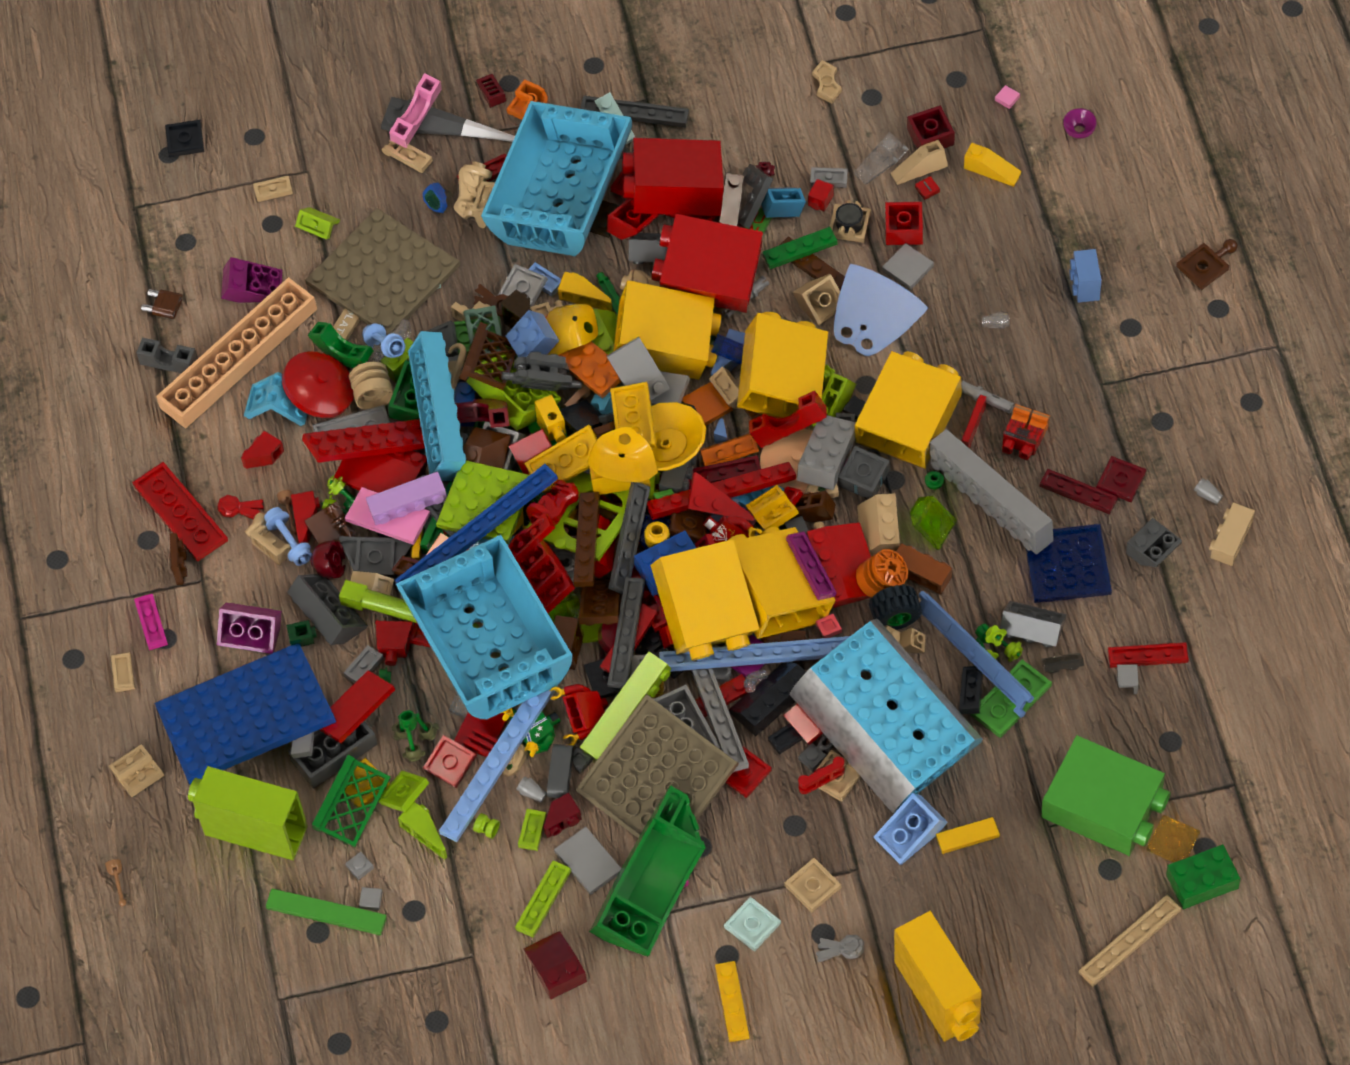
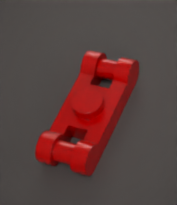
[798,757,845,794]

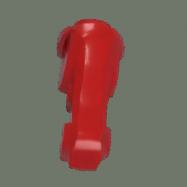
[526,480,579,526]

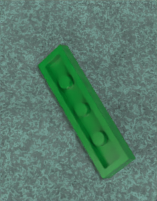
[762,227,838,270]

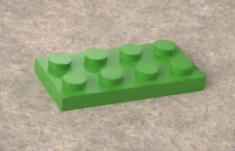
[970,659,1052,738]

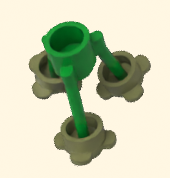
[392,710,439,762]

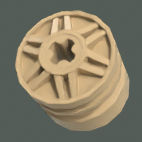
[349,362,393,410]

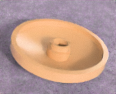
[760,429,824,495]

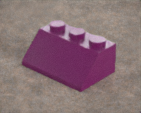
[217,602,282,654]

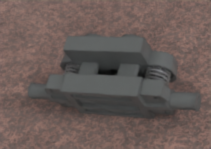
[501,352,582,392]

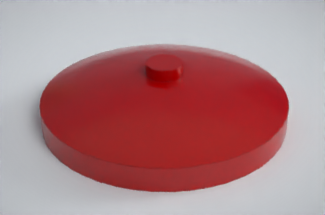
[282,351,354,418]

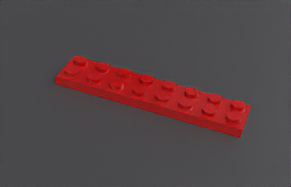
[302,419,425,463]

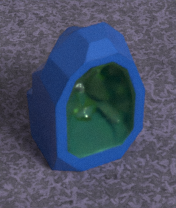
[422,182,447,213]

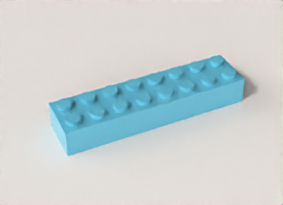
[408,331,466,482]

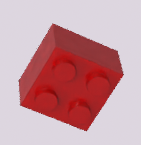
[885,202,923,245]

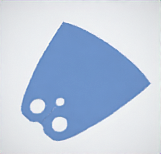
[834,264,928,356]

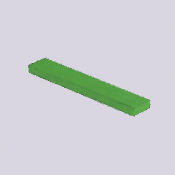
[266,889,387,935]

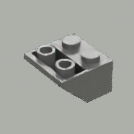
[1126,518,1182,567]

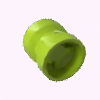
[473,813,500,839]

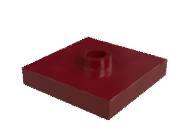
[1096,456,1147,503]

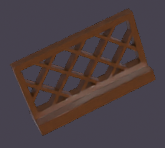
[459,322,516,390]

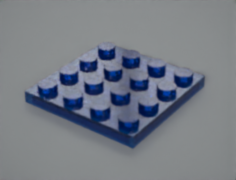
[1025,524,1112,603]

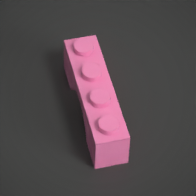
[389,73,442,148]

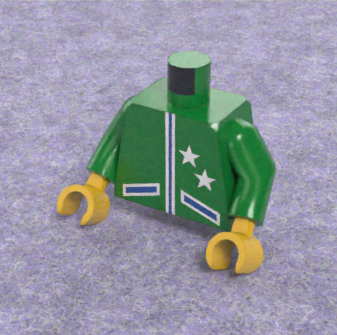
[501,708,561,757]

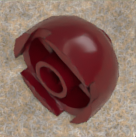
[310,540,346,579]

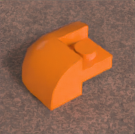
[506,79,548,120]

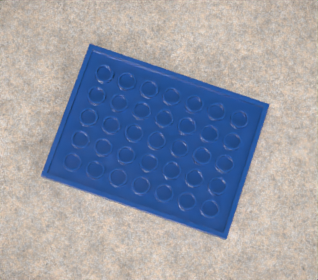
[154,644,336,785]

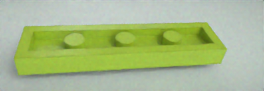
[515,860,571,938]

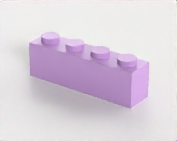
[366,471,447,525]

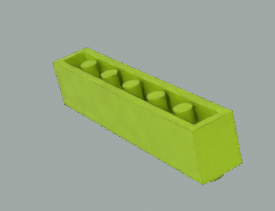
[580,652,671,761]

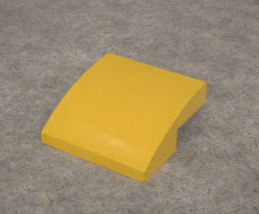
[745,485,799,530]

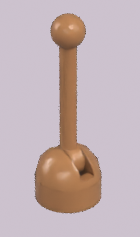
[277,490,297,534]
[105,859,127,907]

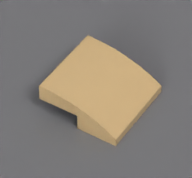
[109,744,165,797]

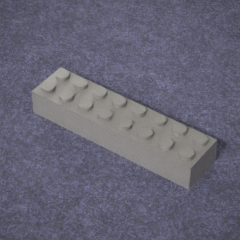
[930,429,1053,555]

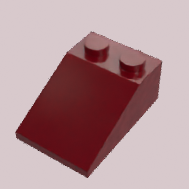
[523,931,587,1000]

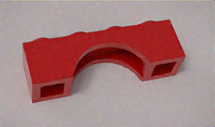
[749,390,827,448]

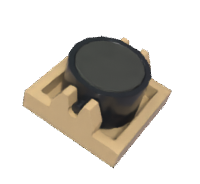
[830,200,871,243]

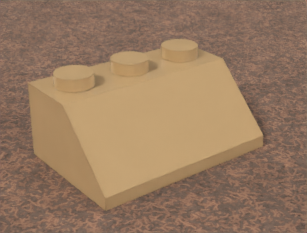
[857,493,900,557]

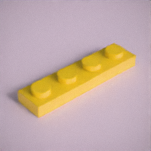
[715,961,750,1042]

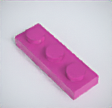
[134,593,168,651]

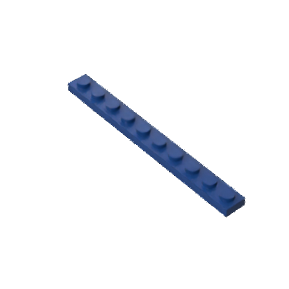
[395,464,558,584]

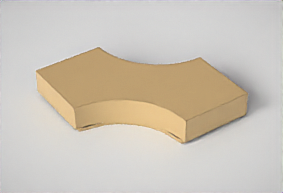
[812,60,842,104]

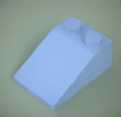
[874,793,948,865]

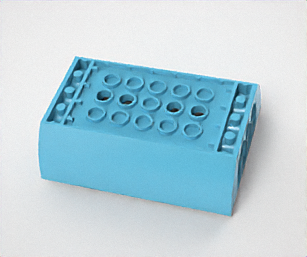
[481,101,632,256]
[396,535,572,719]

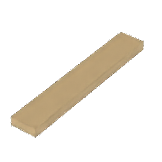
[1079,895,1182,987]

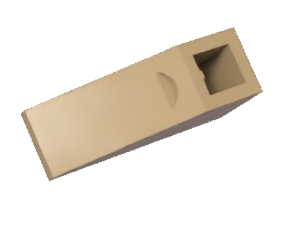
[891,140,948,185]

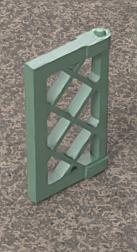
[463,305,502,353]

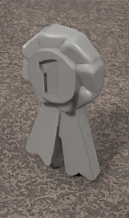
[816,935,864,962]

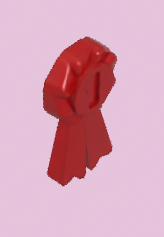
[217,495,264,520]

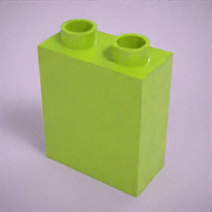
[188,766,308,861]

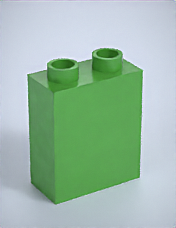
[1041,735,1171,856]

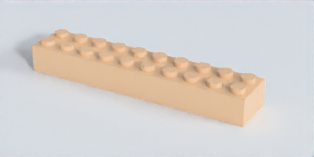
[156,277,317,429]

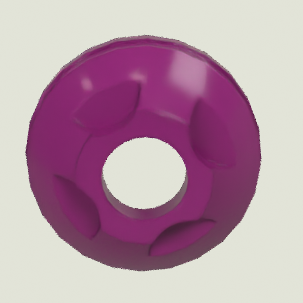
[1063,108,1096,138]

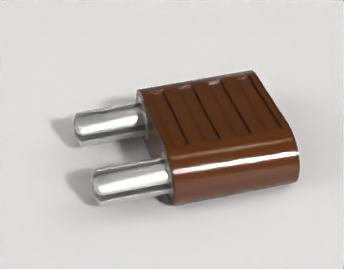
[141,289,183,319]

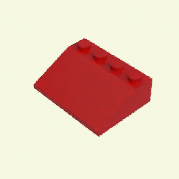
[333,450,427,493]
[806,522,872,608]

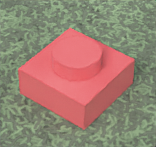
[816,614,842,638]

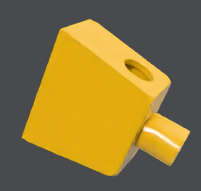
[535,395,566,443]

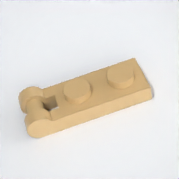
[382,140,433,173]

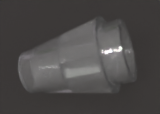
[982,311,1010,329]

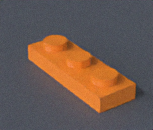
[699,433,759,466]

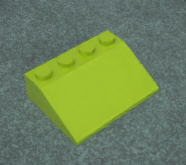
[467,355,562,431]

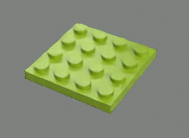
[436,460,529,544]

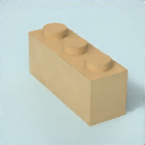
[1209,503,1255,566]

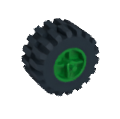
[869,585,922,630]

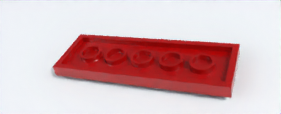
[132,462,228,562]

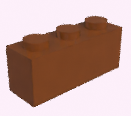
[896,543,952,595]

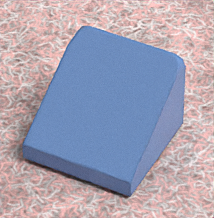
[714,418,727,444]

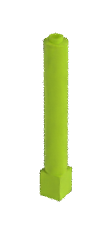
[339,580,479,628]

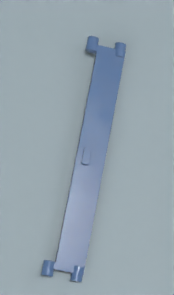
[918,591,1034,718]

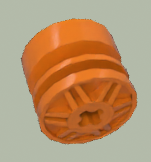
[856,549,908,598]

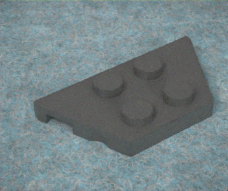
[339,536,412,577]

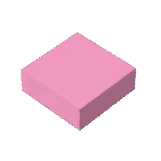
[995,85,1020,109]

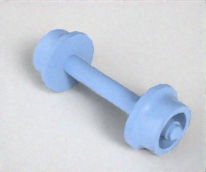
[362,323,405,358]
[264,507,312,566]

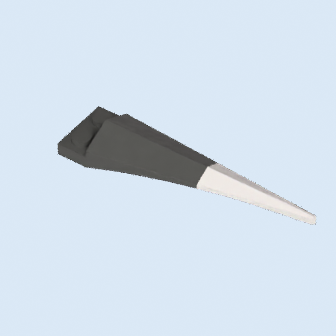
[381,97,515,142]

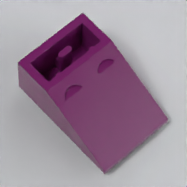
[221,257,283,303]

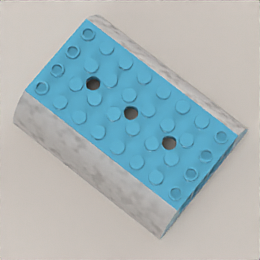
[790,619,983,813]

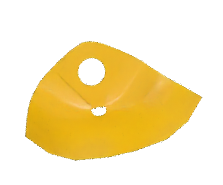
[546,304,598,355]
[587,427,658,482]

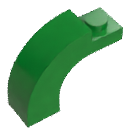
[308,322,374,368]

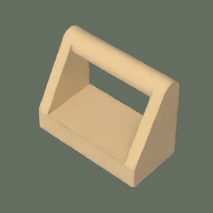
[472,181,495,228]

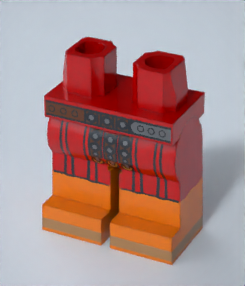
[1002,404,1050,460]

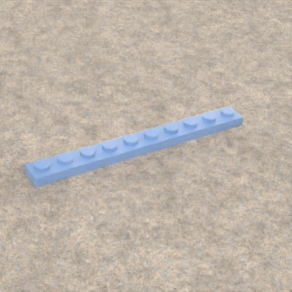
[659,636,850,672]
[439,686,558,842]

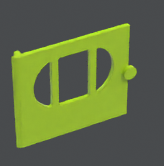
[525,472,629,561]

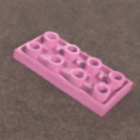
[345,487,430,545]

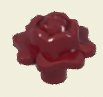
[755,162,775,176]

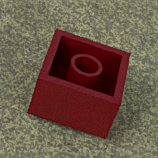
[907,105,955,149]

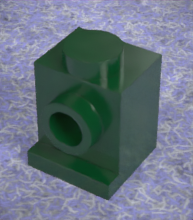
[286,620,317,647]

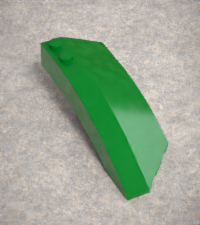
[589,785,706,957]

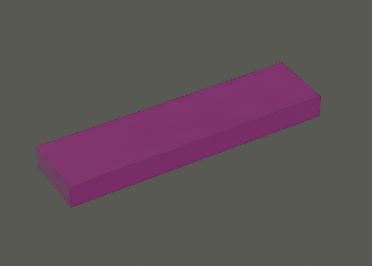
[786,531,837,600]

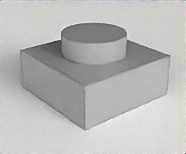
[345,852,374,880]

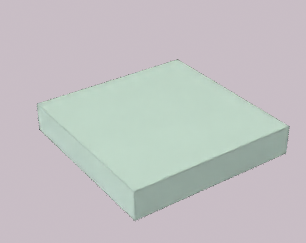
[724,897,781,952]

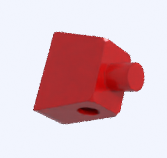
[375,620,413,666]

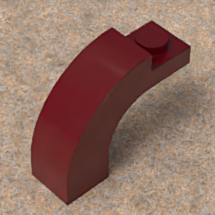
[455,399,510,428]

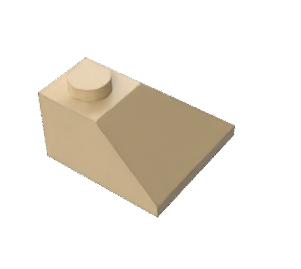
[792,274,840,325]

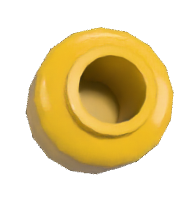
[644,522,670,548]

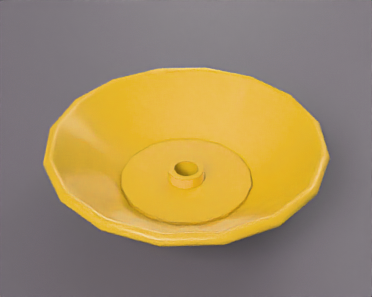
[624,402,706,471]

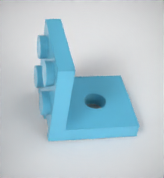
[243,372,308,426]

